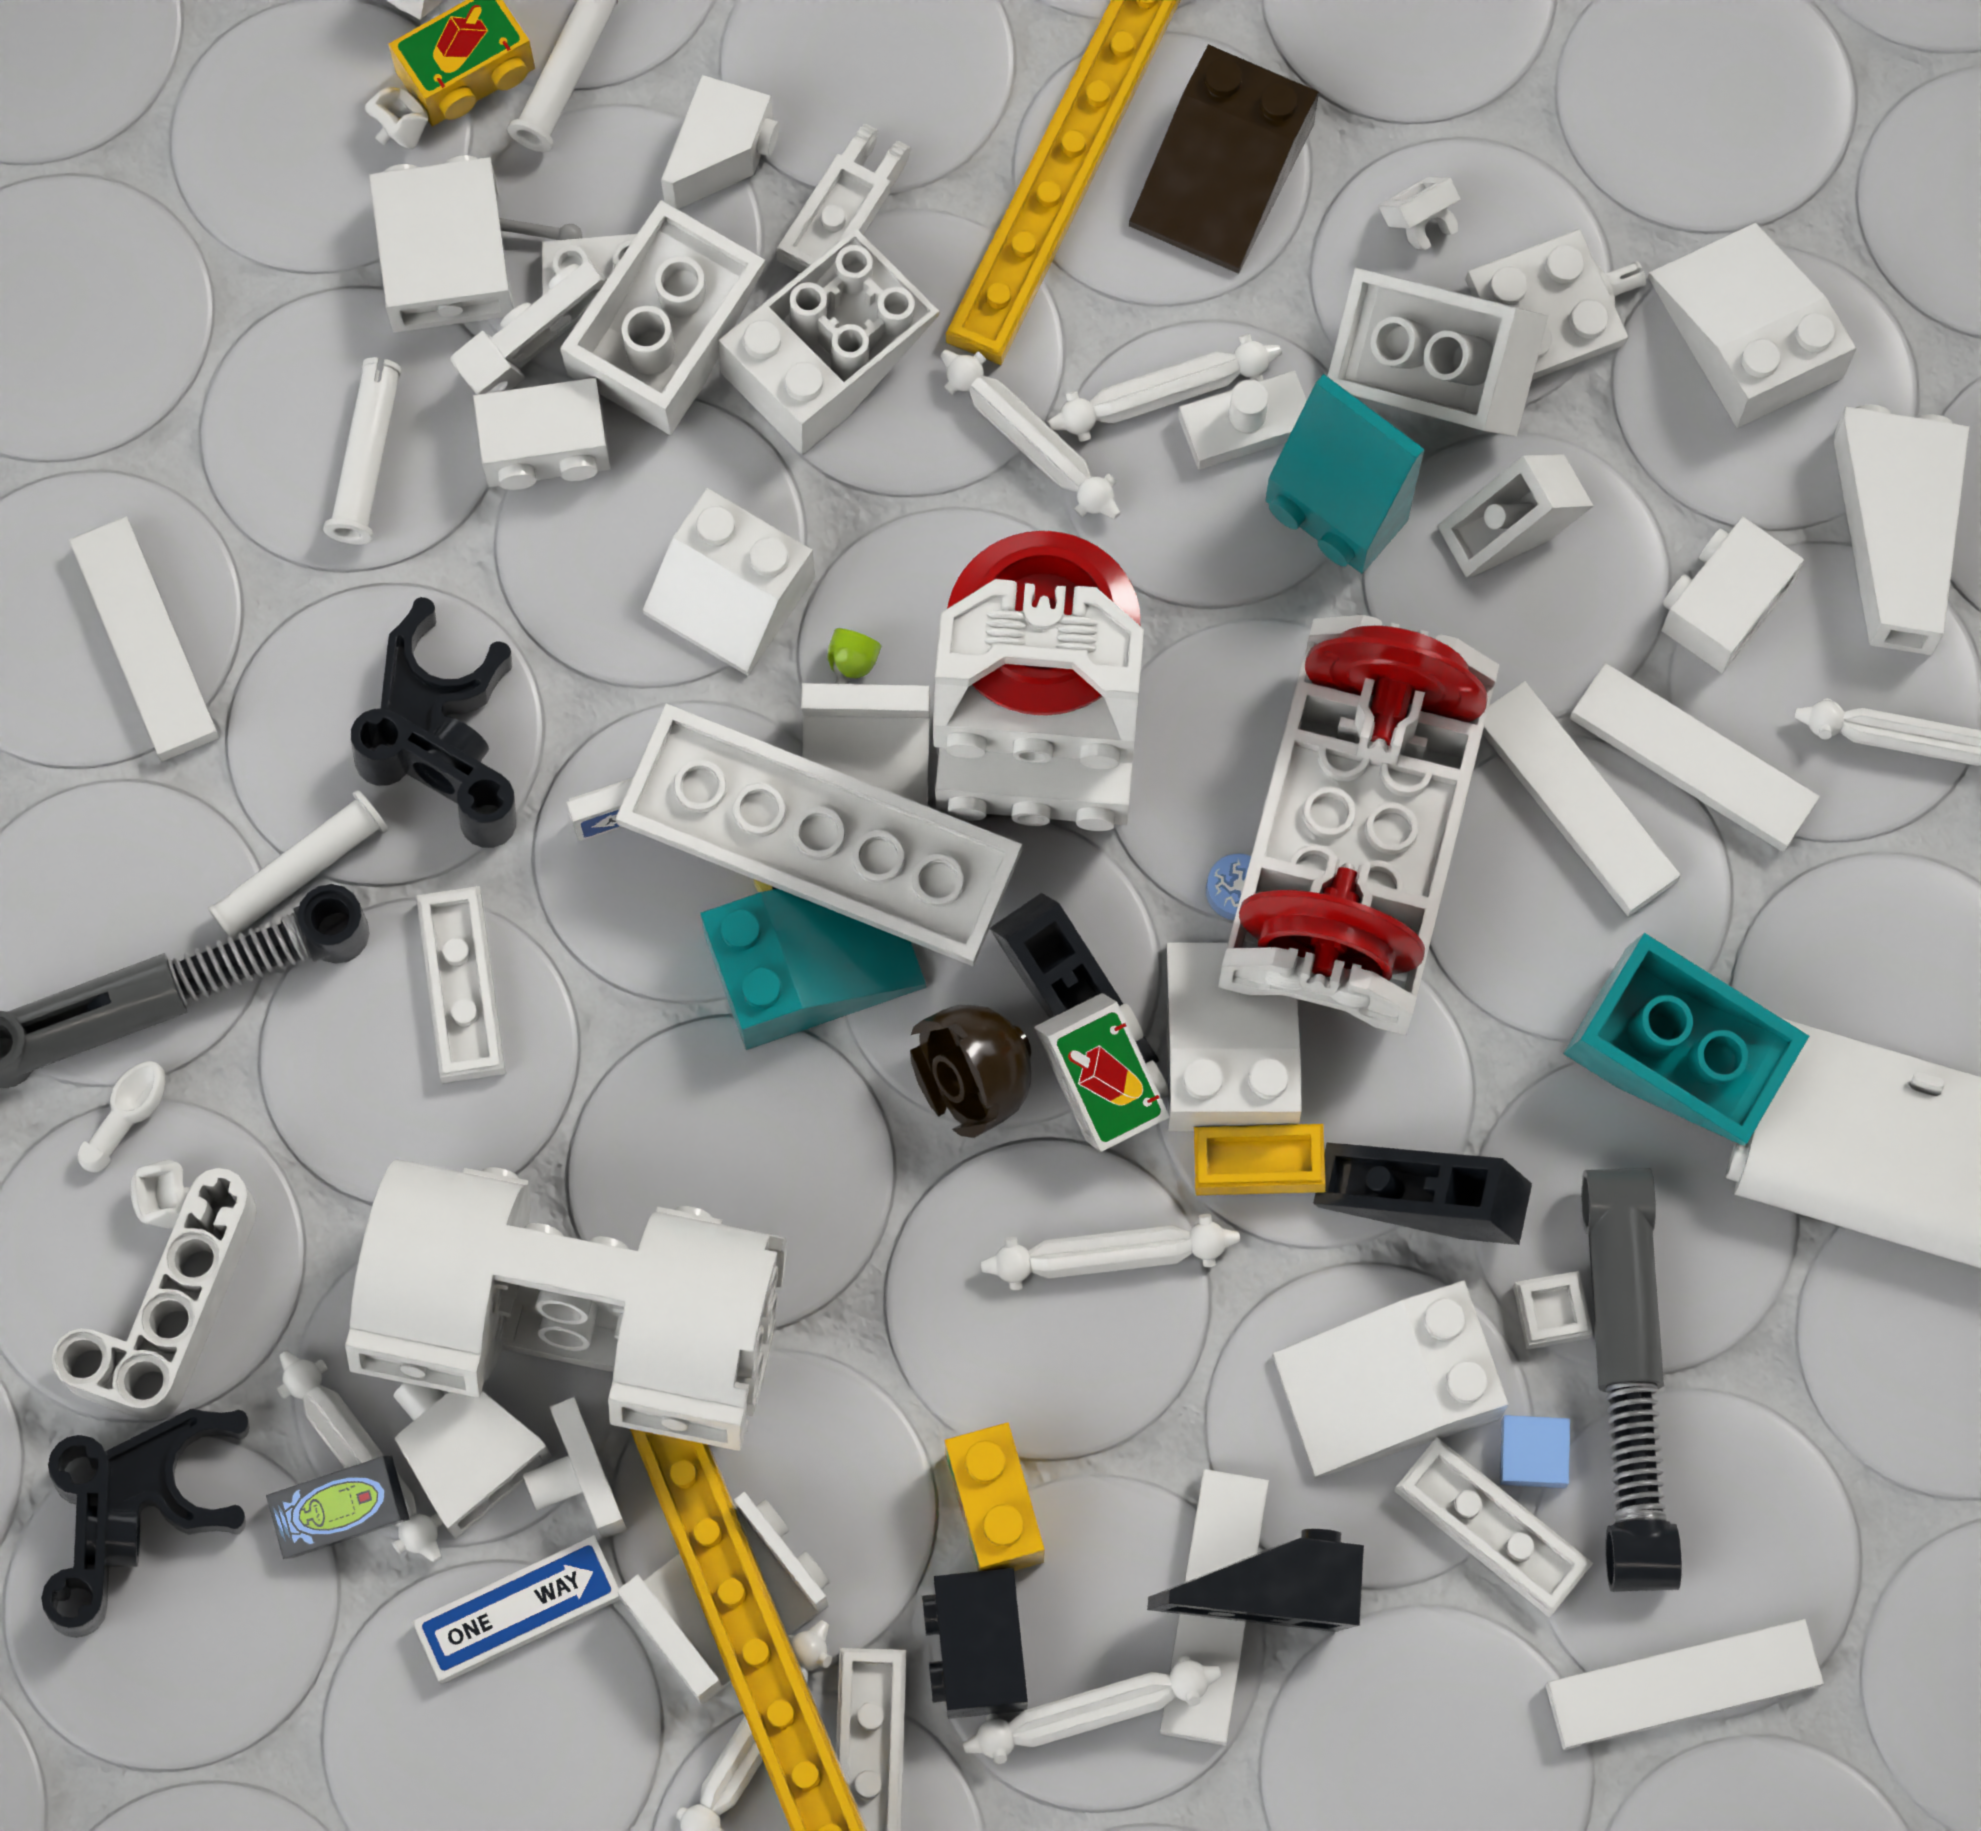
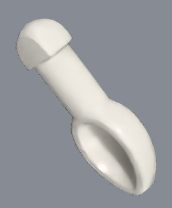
[77,1061,166,1172]

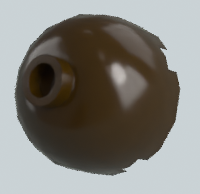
[910,1004,1032,1138]

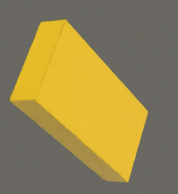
[1194,1124,1326,1196]

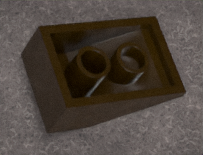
[1129,44,1319,274]

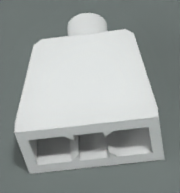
[393,1383,552,1539]

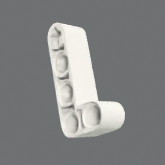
[52,1168,257,1421]

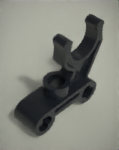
[351,597,516,848]
[41,1409,250,1638]

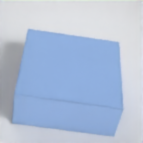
[1500,1415,1570,1488]

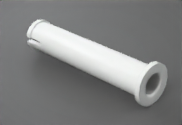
[507,0,619,152]
[323,357,402,545]
[207,790,389,940]

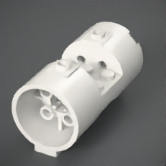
[345,1159,787,1451]

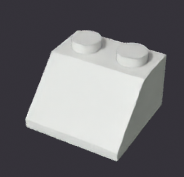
[643,488,815,676]

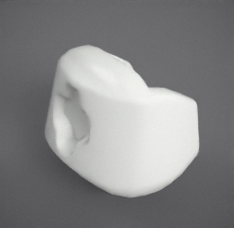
[365,87,428,149]
[131,1160,190,1229]

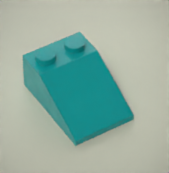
[1265,374,1424,574]
[700,889,927,1050]
[1563,932,1810,1146]

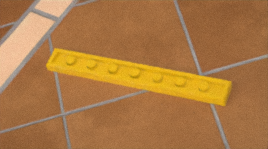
[946,0,1181,365]
[630,1429,867,1831]

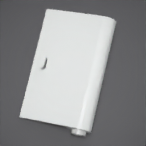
[1725,1018,1981,1269]

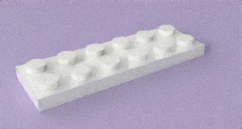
[616,703,1022,967]

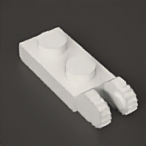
[776,124,911,273]

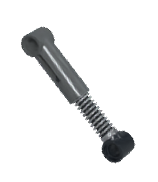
[0,884,370,1088]
[1581,1168,1682,1592]

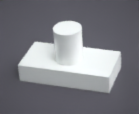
[1178,371,1307,470]
[522,1397,627,1540]

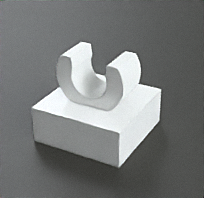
[1378,176,1461,250]

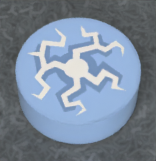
[1206,854,1251,920]

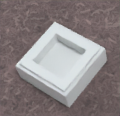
[1513,1271,1593,1350]

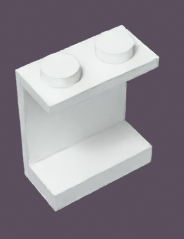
[369,155,514,333]
[801,683,930,807]
[617,1492,830,1705]

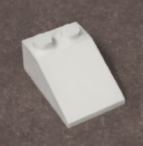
[560,200,766,435]
[1648,223,1857,428]
[1327,267,1548,437]
[1166,943,1302,1131]
[1272,1280,1509,1479]

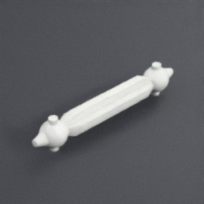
[1048,333,1282,442]
[940,350,1121,519]
[1794,698,1981,766]
[981,1214,1240,1290]
[277,1351,443,1563]
[676,1620,832,1831]
[963,1656,1222,1764]

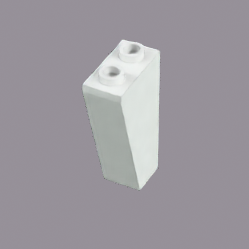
[1834,404,1970,655]

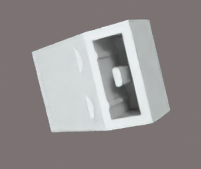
[718,229,940,455]

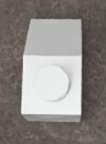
[661,75,780,209]
[1437,454,1594,577]

